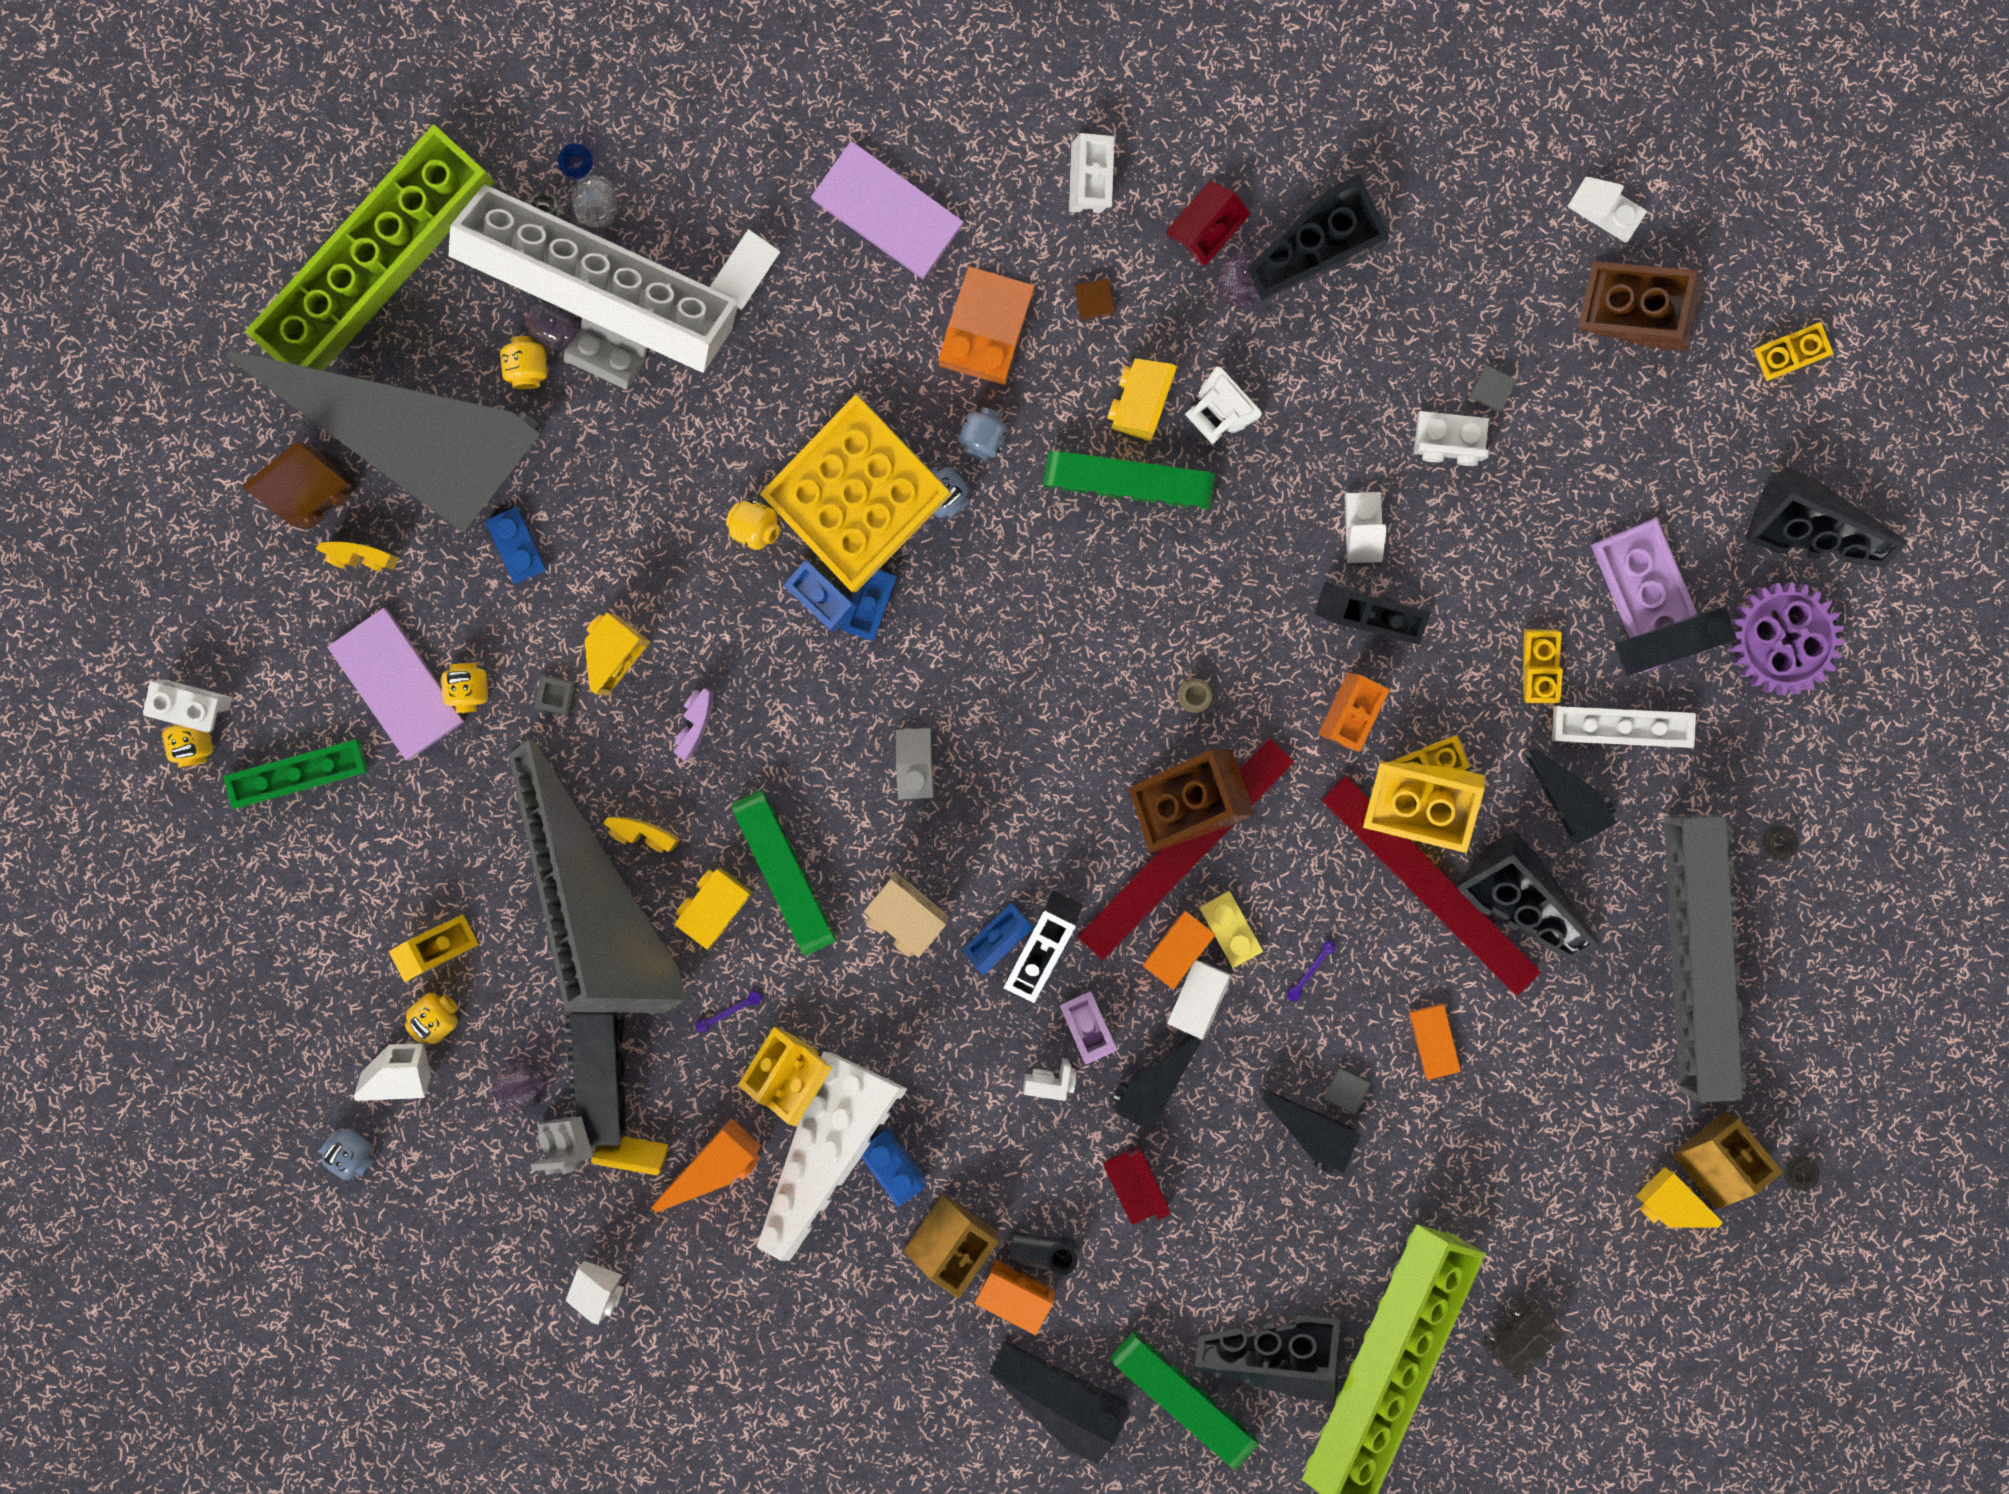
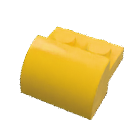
[738,1027,833,1126]

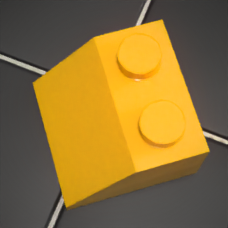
[1107,358,1177,442]
[585,613,651,695]

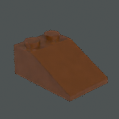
[1578,261,1704,351]
[242,441,356,529]
[1128,749,1255,853]

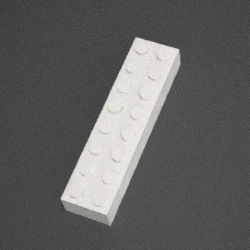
[449,184,738,373]

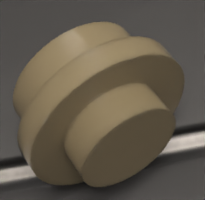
[1177,678,1212,713]

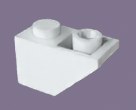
[354,1043,431,1101]
[566,1261,624,1325]

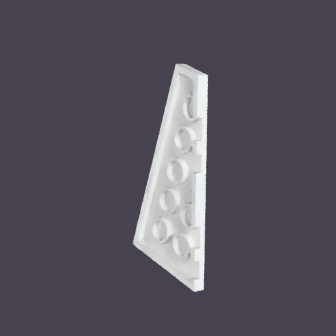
[757,1051,907,1261]

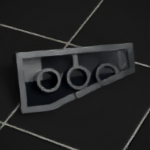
[1247,174,1390,301]
[1746,466,1907,567]
[1457,830,1600,962]
[1194,1316,1341,1402]
[989,1341,1129,1464]

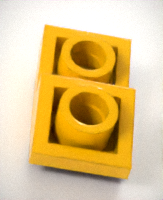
[1753,322,1834,382]
[316,542,399,572]
[1523,629,1563,703]
[1390,734,1471,770]
[603,817,681,853]

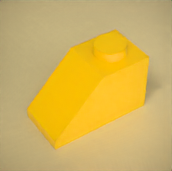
[389,914,479,982]
[1636,1167,1723,1228]

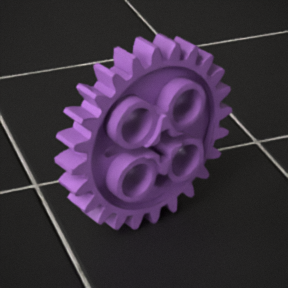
[1728,582,1845,695]

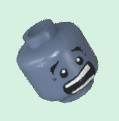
[958,407,1008,462]
[931,467,970,519]
[319,1129,375,1180]

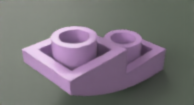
[673,688,714,761]

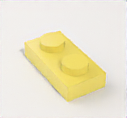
[1199,891,1263,968]

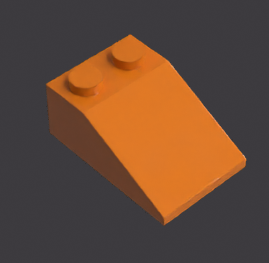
[938,266,1035,386]
[651,1118,762,1213]

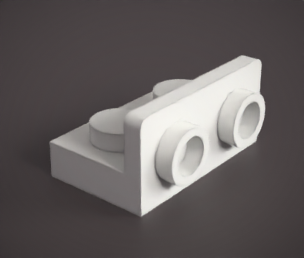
[1414,411,1489,466]
[143,680,233,732]
[1023,1058,1077,1101]

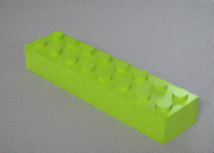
[245,124,495,371]
[1302,1224,1486,1494]

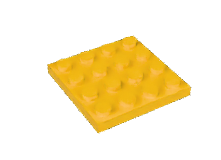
[760,394,953,593]

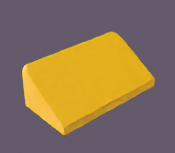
[591,1137,668,1176]

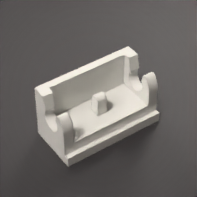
[1069,133,1114,213]
[710,229,780,310]
[1167,960,1233,1039]

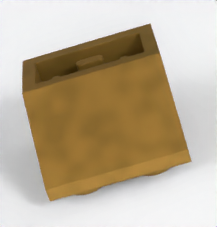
[1672,1111,1783,1209]
[903,1193,999,1299]

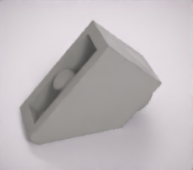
[896,728,934,800]

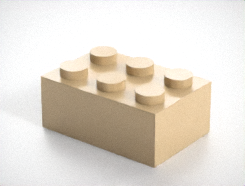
[864,872,949,958]

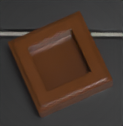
[1074,278,1115,321]

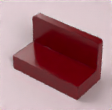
[1166,181,1251,266]
[1103,1145,1171,1225]

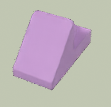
[1060,991,1117,1065]

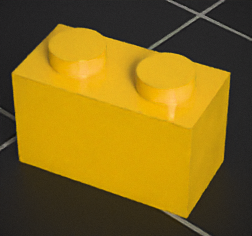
[674,867,753,950]

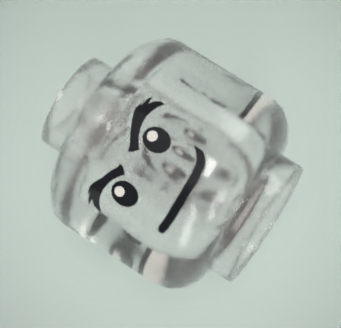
[571,175,618,229]

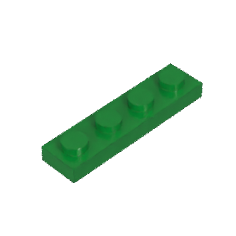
[223,739,369,809]

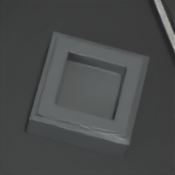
[1468,365,1517,412]
[534,675,576,716]
[1323,1067,1370,1114]

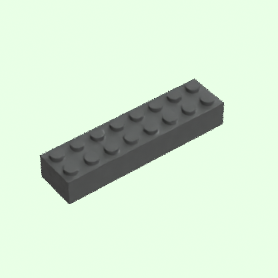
[1663,814,1746,1103]

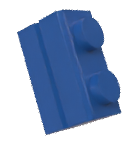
[861,1124,927,1207]

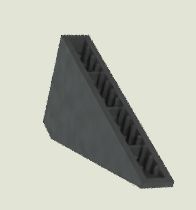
[226,351,541,533]
[509,739,686,1013]

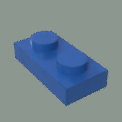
[485,507,547,585]
[783,559,857,632]
[841,570,897,642]
[962,903,1034,975]

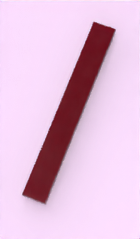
[1077,738,1294,961]
[1321,776,1541,996]

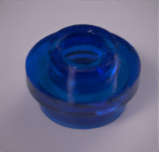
[558,143,593,179]

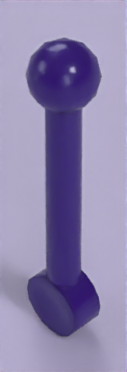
[1287,941,1336,1001]
[696,991,762,1032]

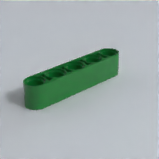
[1043,451,1216,510]
[731,789,837,956]
[1110,1331,1260,1470]

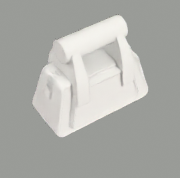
[1185,367,1262,444]

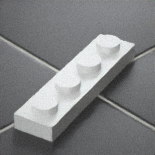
[1552,706,1696,748]

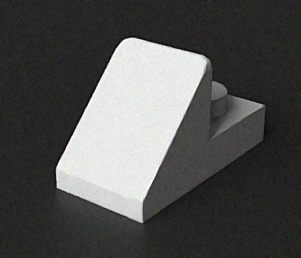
[1567,176,1647,243]
[1345,492,1386,563]

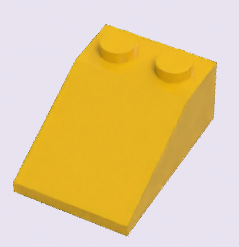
[1363,761,1485,853]

